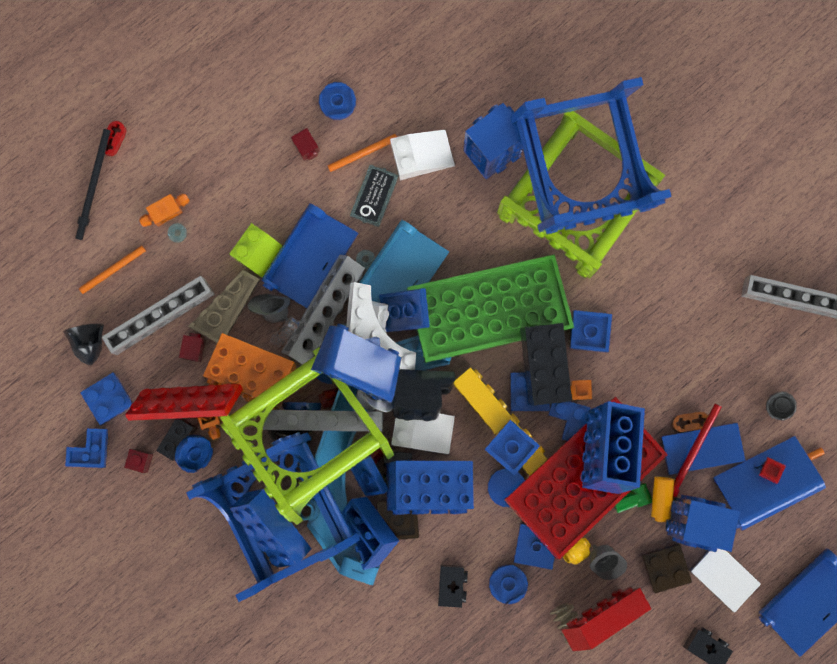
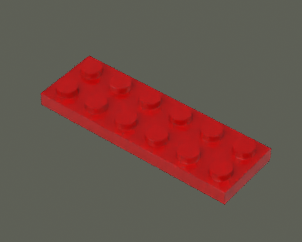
[125,384,243,421]

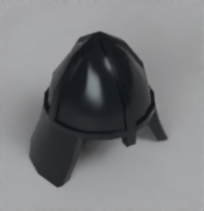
[63,323,104,366]

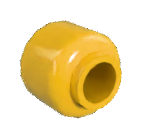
[563,538,591,565]

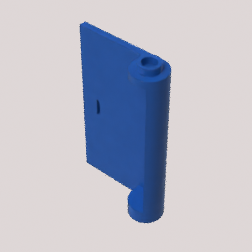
[261,203,359,308]
[713,436,826,531]
[758,548,837,657]

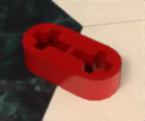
[105,121,127,156]

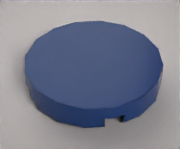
[319,82,356,120]
[282,402,321,411]
[175,434,213,473]
[488,469,525,507]
[489,564,528,604]

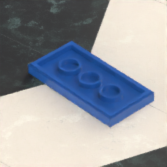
[661,423,745,475]

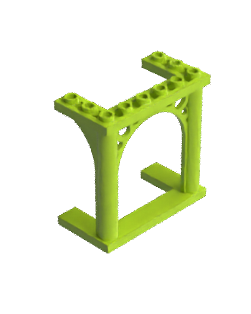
[497,111,665,278]
[220,347,394,525]

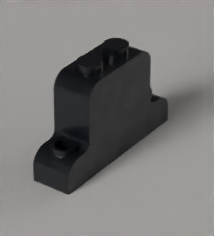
[392,369,455,422]

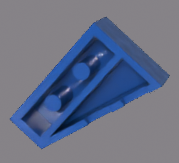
[341,497,399,570]

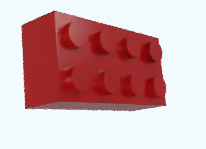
[562,587,652,651]

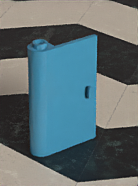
[359,219,449,303]

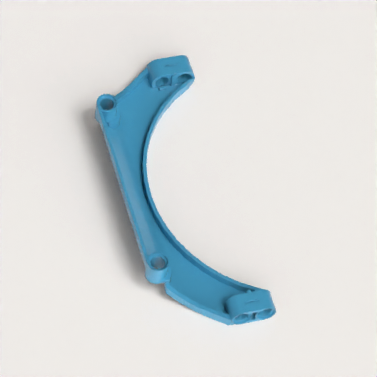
[301,336,452,585]

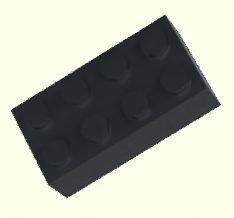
[520,323,572,406]

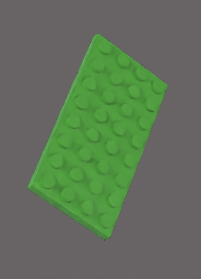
[407,254,574,363]

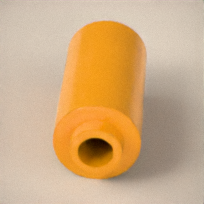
[651,477,674,522]

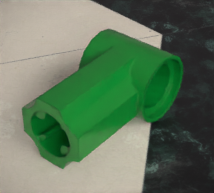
[614,483,652,513]

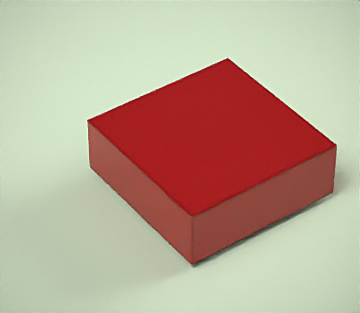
[759,457,786,484]

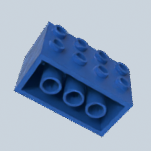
[463,103,523,180]
[581,401,645,494]
[386,461,474,515]
[665,495,740,552]

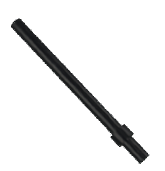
[75,129,111,241]

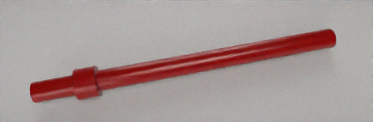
[672,403,722,500]

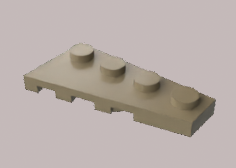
[188,270,260,343]

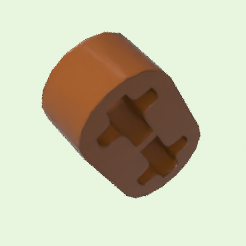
[671,412,708,432]

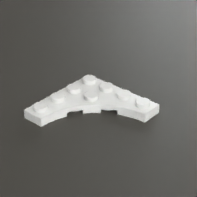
[346,282,416,370]

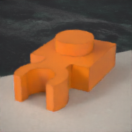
[570,380,592,400]

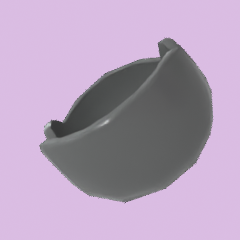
[766,391,797,421]

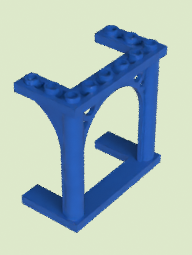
[510,77,672,234]
[186,432,361,602]

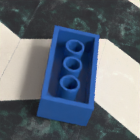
[230,488,312,568]

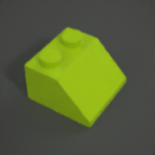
[229,223,282,278]

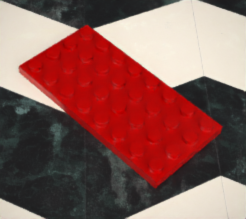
[504,397,668,560]

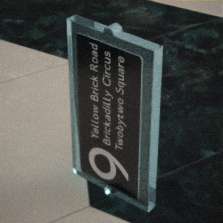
[350,165,399,227]

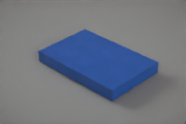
[379,288,430,332]

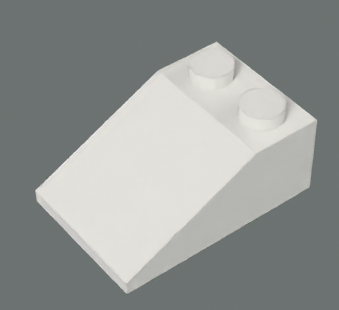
[390,130,455,180]
[391,413,455,454]

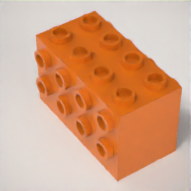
[203,333,297,410]

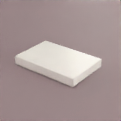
[690,549,761,613]

